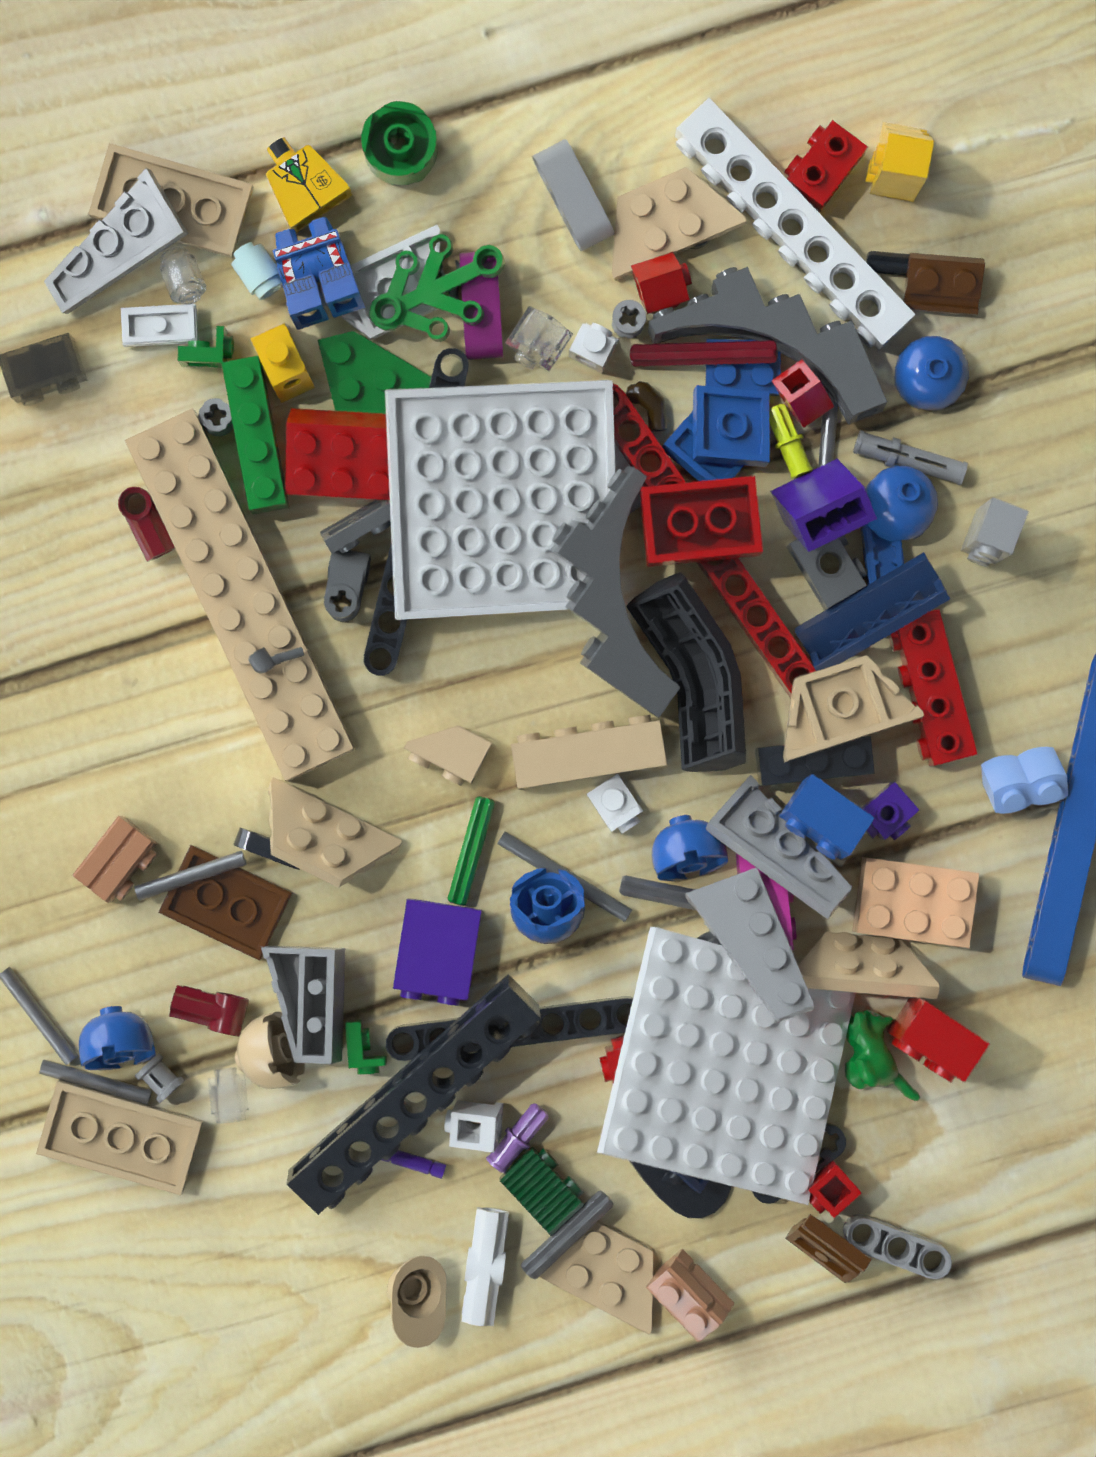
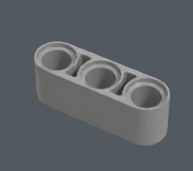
[532,139,615,251]
[843,1214,952,1280]

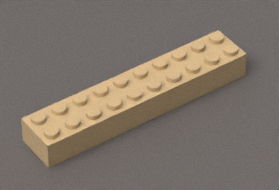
[125,408,356,782]

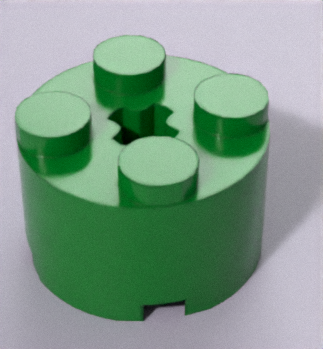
[361,101,438,185]

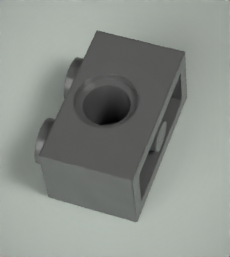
[787,535,867,611]

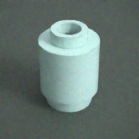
[231,242,283,300]

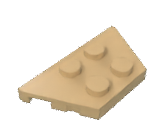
[612,167,747,281]
[783,655,924,762]
[268,777,402,888]
[798,932,940,999]
[521,1221,653,1335]

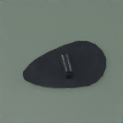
[629,1161,731,1218]

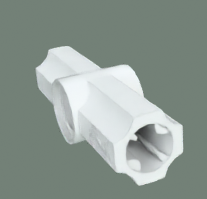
[462,1207,509,1326]

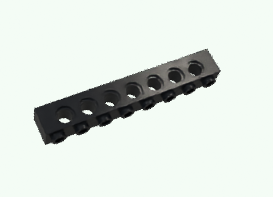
[286,974,541,1215]

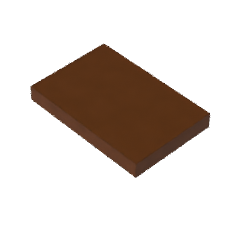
[158,845,293,961]

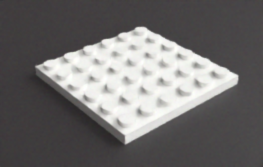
[385,380,615,620]
[597,927,856,1205]

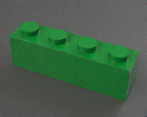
[221,355,290,515]

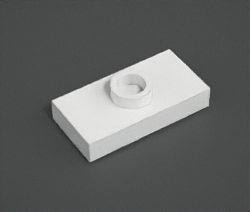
[121,304,199,347]

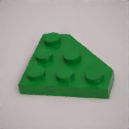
[317,331,431,414]

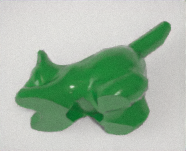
[844,1010,920,1101]

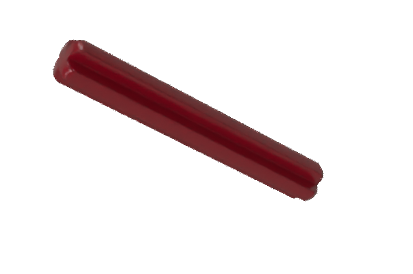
[630,341,778,366]

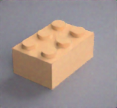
[852,857,979,948]

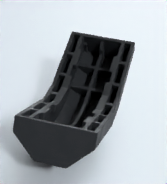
[626,572,746,772]

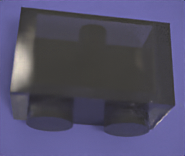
[0,332,88,406]

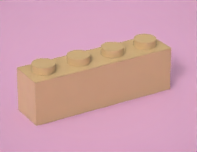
[511,715,667,789]

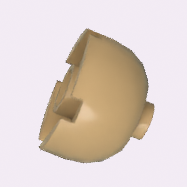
[235,1011,305,1089]

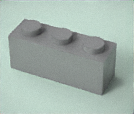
[960,498,1029,567]

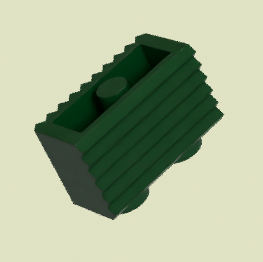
[499,1146,584,1236]

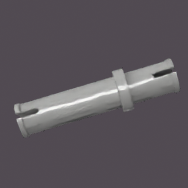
[853,430,968,485]

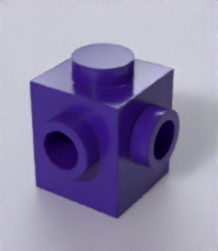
[861,782,919,840]

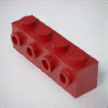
[889,609,978,767]

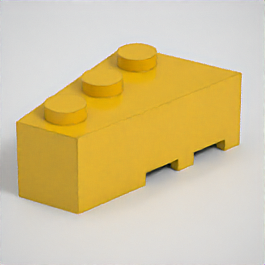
[865,122,934,202]

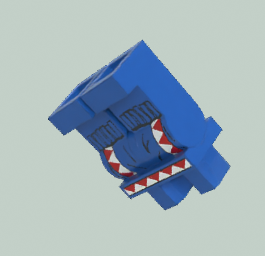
[272,217,366,330]

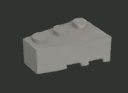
[261,945,345,1064]

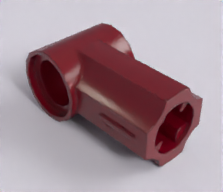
[118,486,175,562]
[169,985,249,1037]

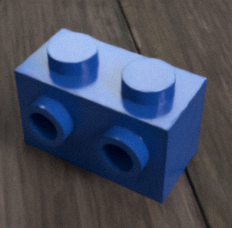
[779,774,874,860]

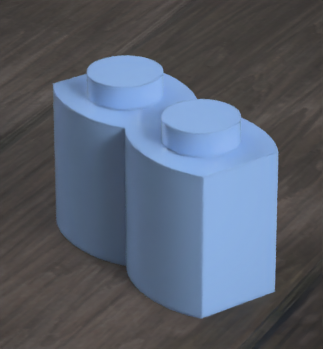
[981,747,1068,814]

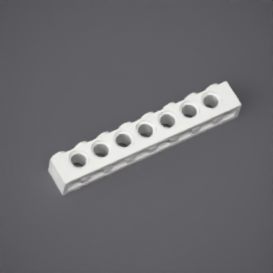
[675,98,915,351]

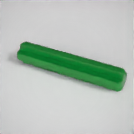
[448,796,495,906]

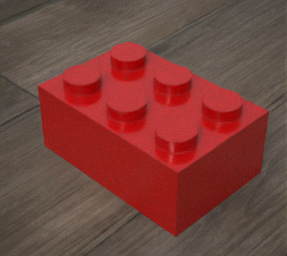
[285,408,390,500]
[639,476,763,567]
[887,997,990,1083]

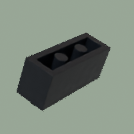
[755,736,875,786]

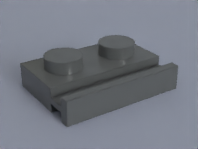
[320,499,391,554]

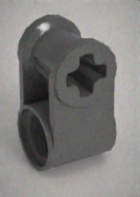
[324,550,371,622]

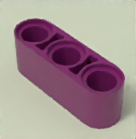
[459,252,503,360]

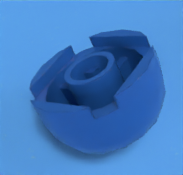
[894,336,969,411]
[865,465,938,542]
[652,815,728,881]
[510,868,585,944]
[79,1006,156,1071]

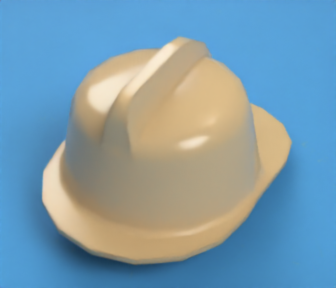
[387,1255,447,1348]

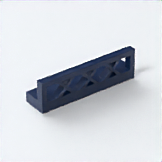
[794,552,951,671]

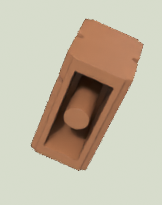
[72,816,158,903]
[646,1249,735,1342]

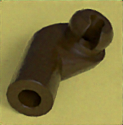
[626,381,667,432]

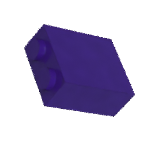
[770,458,877,552]
[393,898,482,1006]

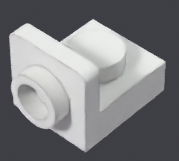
[587,774,643,834]

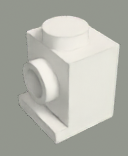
[569,323,619,373]
[444,1100,503,1153]

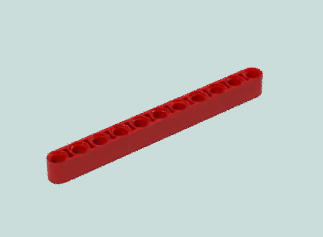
[613,383,816,699]

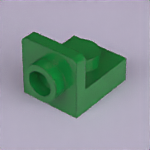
[177,326,234,368]
[345,1020,387,1075]

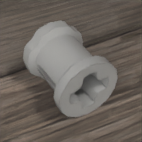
[612,300,646,339]
[199,398,233,437]
[135,1053,185,1103]

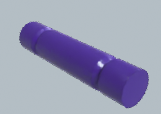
[381,1150,446,1179]

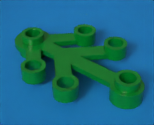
[369,234,505,342]

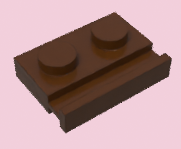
[903,253,985,315]
[785,1214,872,1283]

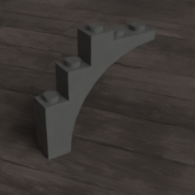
[648,267,887,425]
[551,466,680,718]

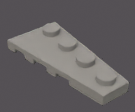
[706,775,852,919]
[685,868,815,1023]

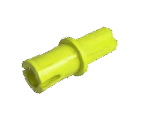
[769,404,813,479]

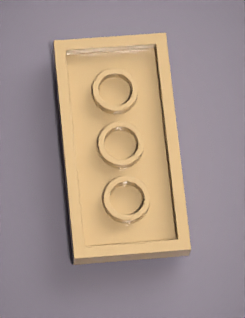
[88,143,254,258]
[36,1080,203,1195]

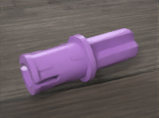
[486,1103,549,1174]

